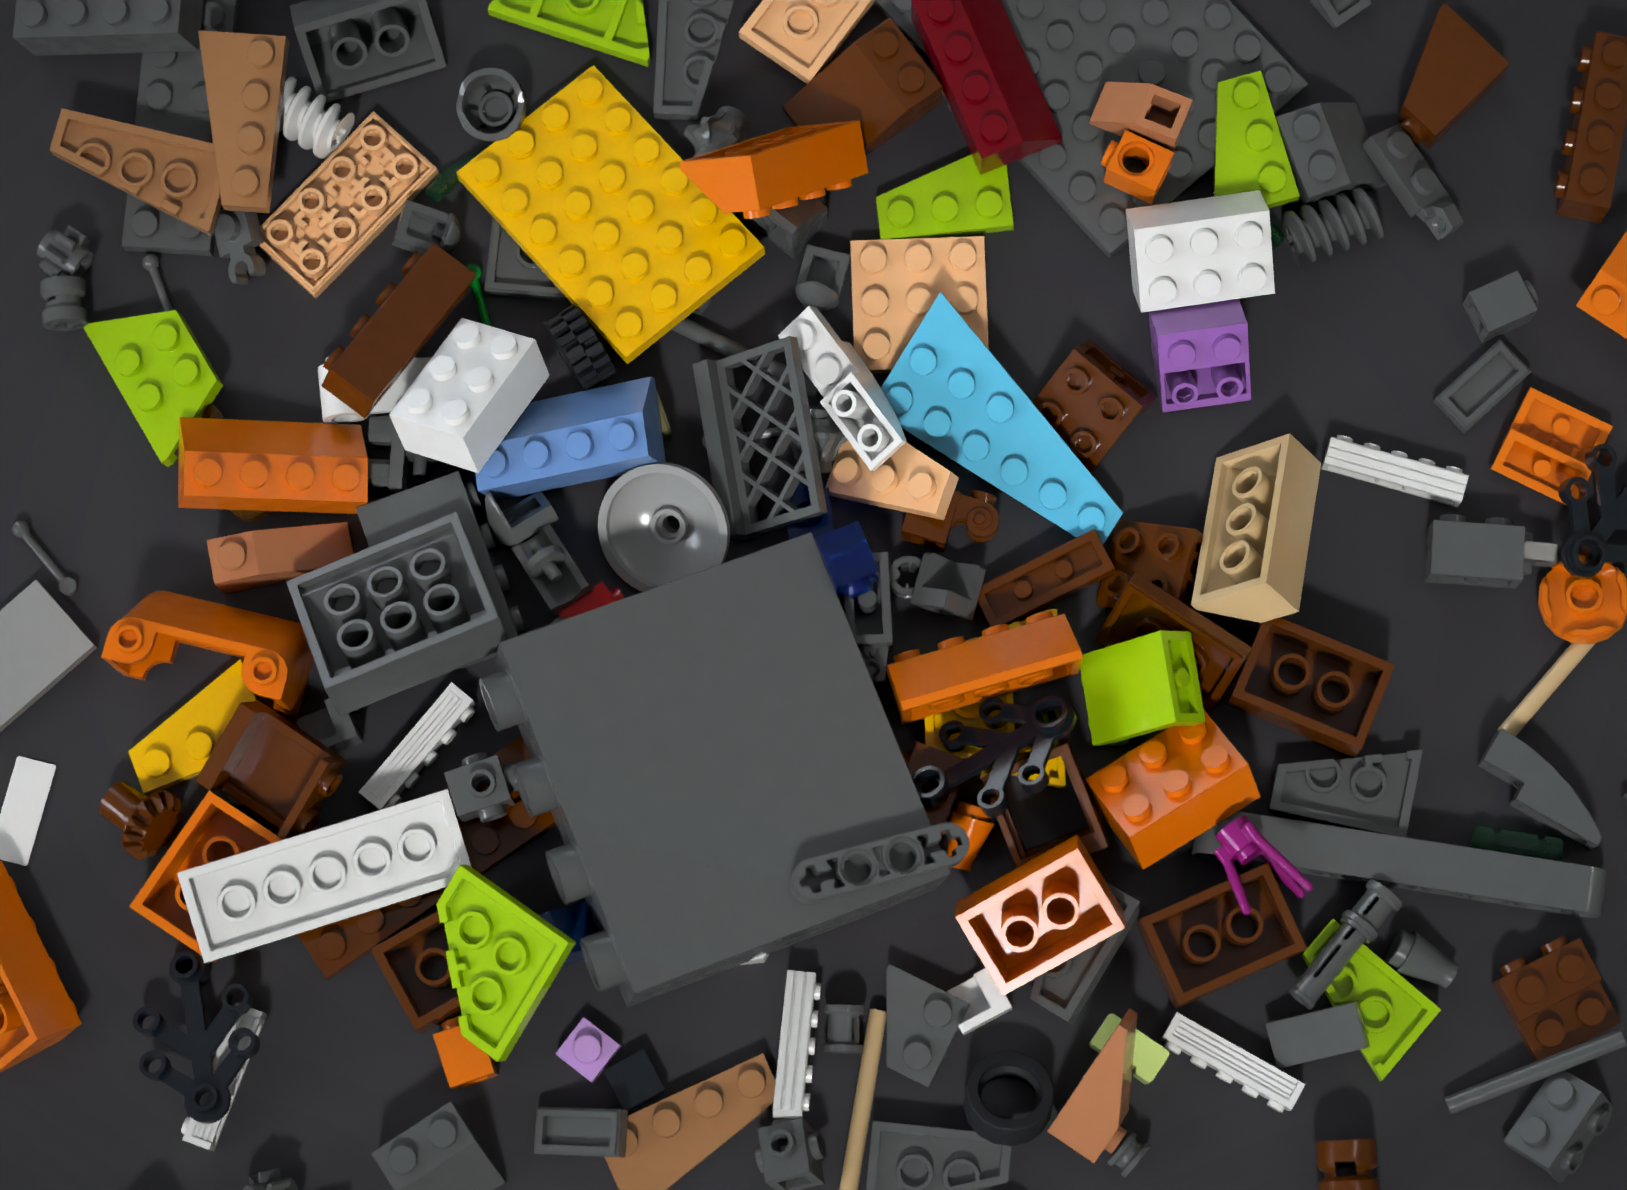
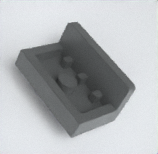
[1504,1070,1613,1183]

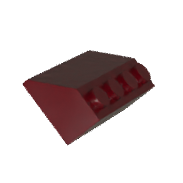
[911,0,1063,175]

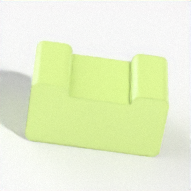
[1089,1013,1169,1084]

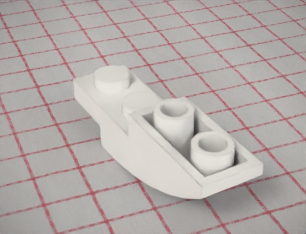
[778,306,907,471]

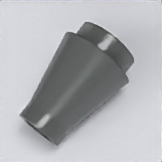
[1385,929,1458,988]

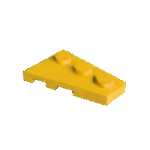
[128,659,258,796]

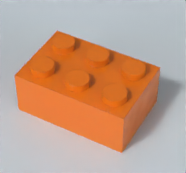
[1085,710,1261,870]
[129,791,283,963]
[955,835,1125,996]

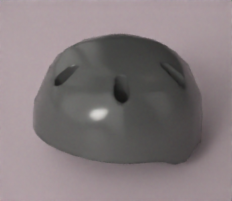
[456,68,527,141]

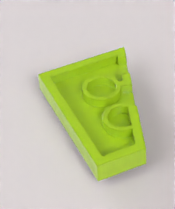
[876,155,1014,240]
[1301,919,1441,1082]

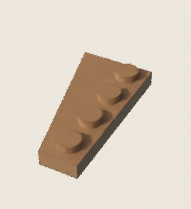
[198,30,289,213]
[49,108,222,237]
[605,1053,776,1190]

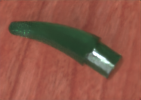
[425,147,487,203]

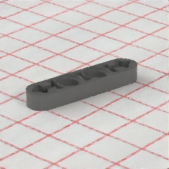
[789,823,969,904]

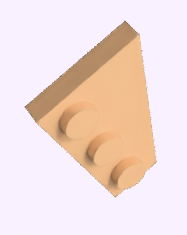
[824,440,959,520]

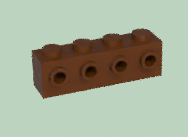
[1553,31,1627,224]
[321,242,476,418]

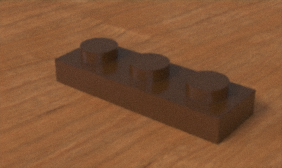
[978,529,1116,627]

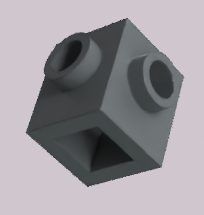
[444,752,518,823]
[755,1118,826,1190]

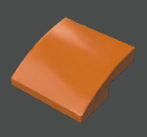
[1491,387,1613,506]

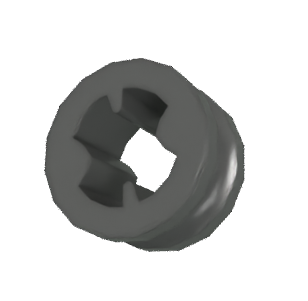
[889,556,922,600]
[1107,1131,1151,1178]

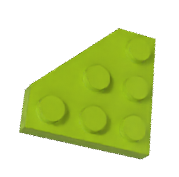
[436,865,576,1062]

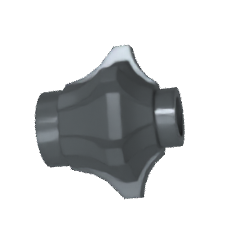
[684,106,750,157]
[780,405,848,473]

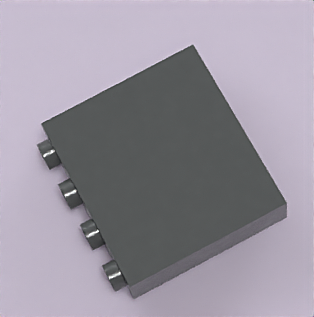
[479,532,951,1007]

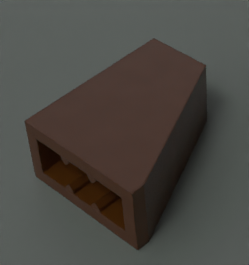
[1397,3,1510,149]

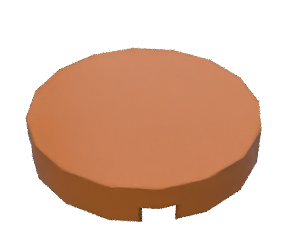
[1538,554,1627,644]

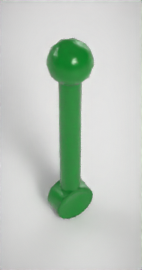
[466,264,492,326]

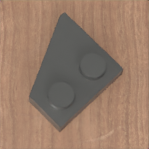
[886,964,971,1088]

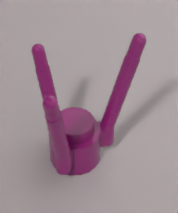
[1214,815,1313,915]

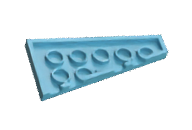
[881,292,1124,544]

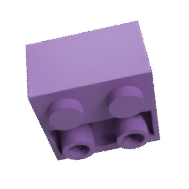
[1149,299,1251,413]

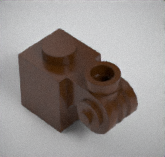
[901,490,999,553]

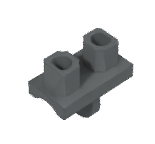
[368,416,438,495]
[511,524,593,615]

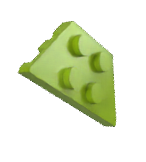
[487,0,651,67]
[83,310,223,467]

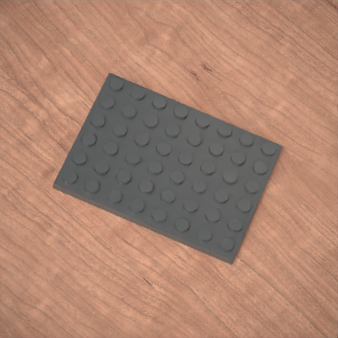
[874,0,1308,258]

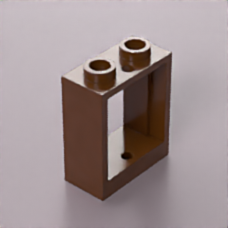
[980,736,1108,868]

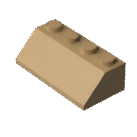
[1191,433,1321,623]

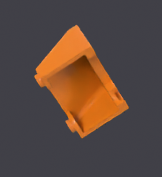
[101,591,314,717]

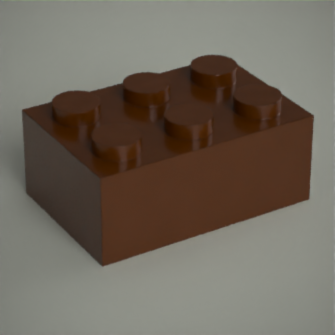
[1227,618,1395,758]
[1136,863,1307,1009]
[371,880,499,1035]

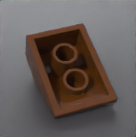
[783,17,943,155]

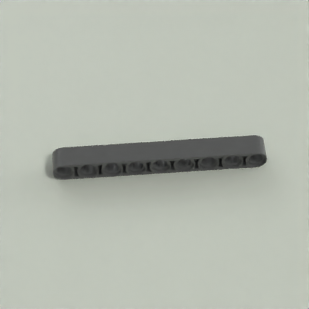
[1192,811,1607,918]

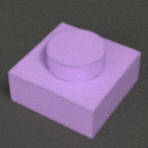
[555,1017,621,1083]

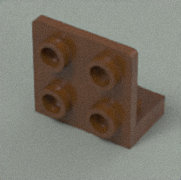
[1033,340,1158,472]
[1096,520,1203,615]

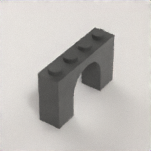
[356,471,527,684]

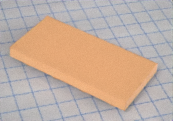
[258,111,439,298]

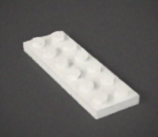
[177,789,471,963]

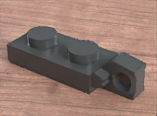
[1363,123,1464,241]

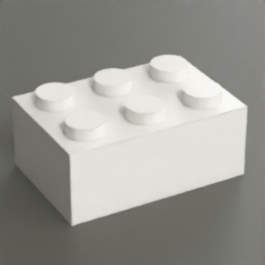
[1126,190,1275,313]
[389,318,550,473]

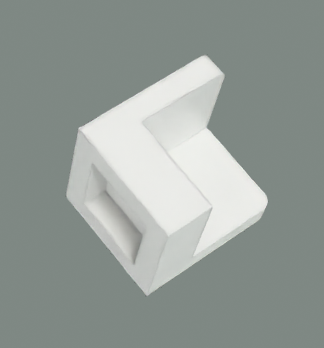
[946,968,1012,1035]

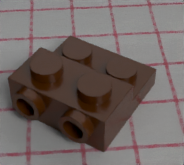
[1492,935,1622,1062]

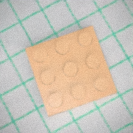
[850,236,989,374]

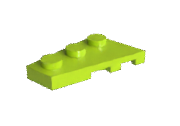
[1213,70,1300,208]

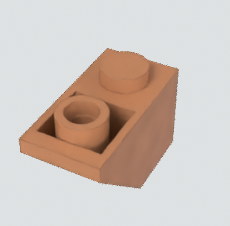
[1089,82,1193,152]

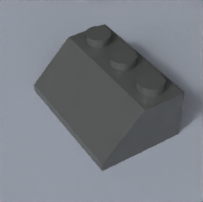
[290,0,447,103]

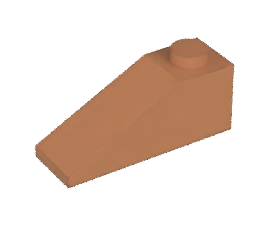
[206,522,354,594]
[1047,1008,1137,1163]

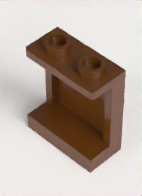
[196,701,347,840]

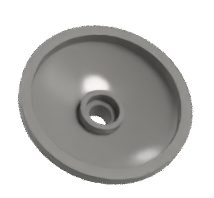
[598,462,730,592]

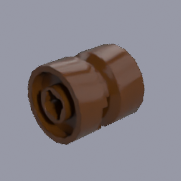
[1315,1139,1380,1190]

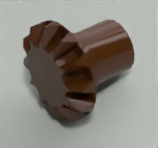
[99,781,183,860]

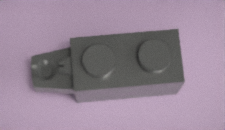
[1424,514,1557,589]
[842,552,893,685]

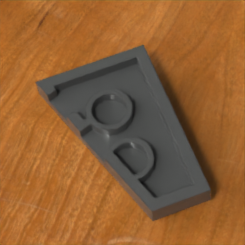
[1267,749,1423,837]
[1030,882,1144,1025]
[866,1121,1012,1190]

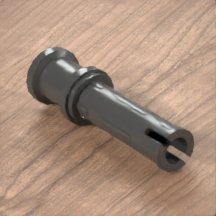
[1288,879,1403,1010]

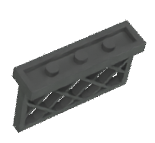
[692,336,828,542]

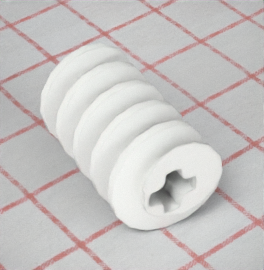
[279,77,355,159]

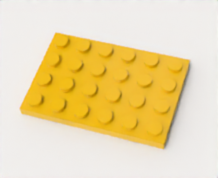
[456,65,765,364]

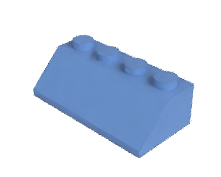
[475,376,666,501]

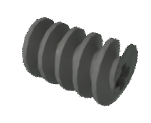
[1282,187,1384,267]

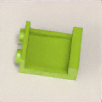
[1080,631,1206,745]

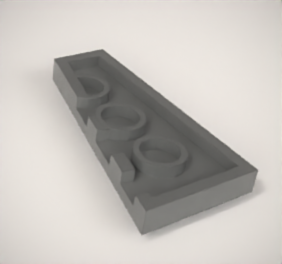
[653,0,735,120]

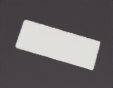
[0,756,56,866]

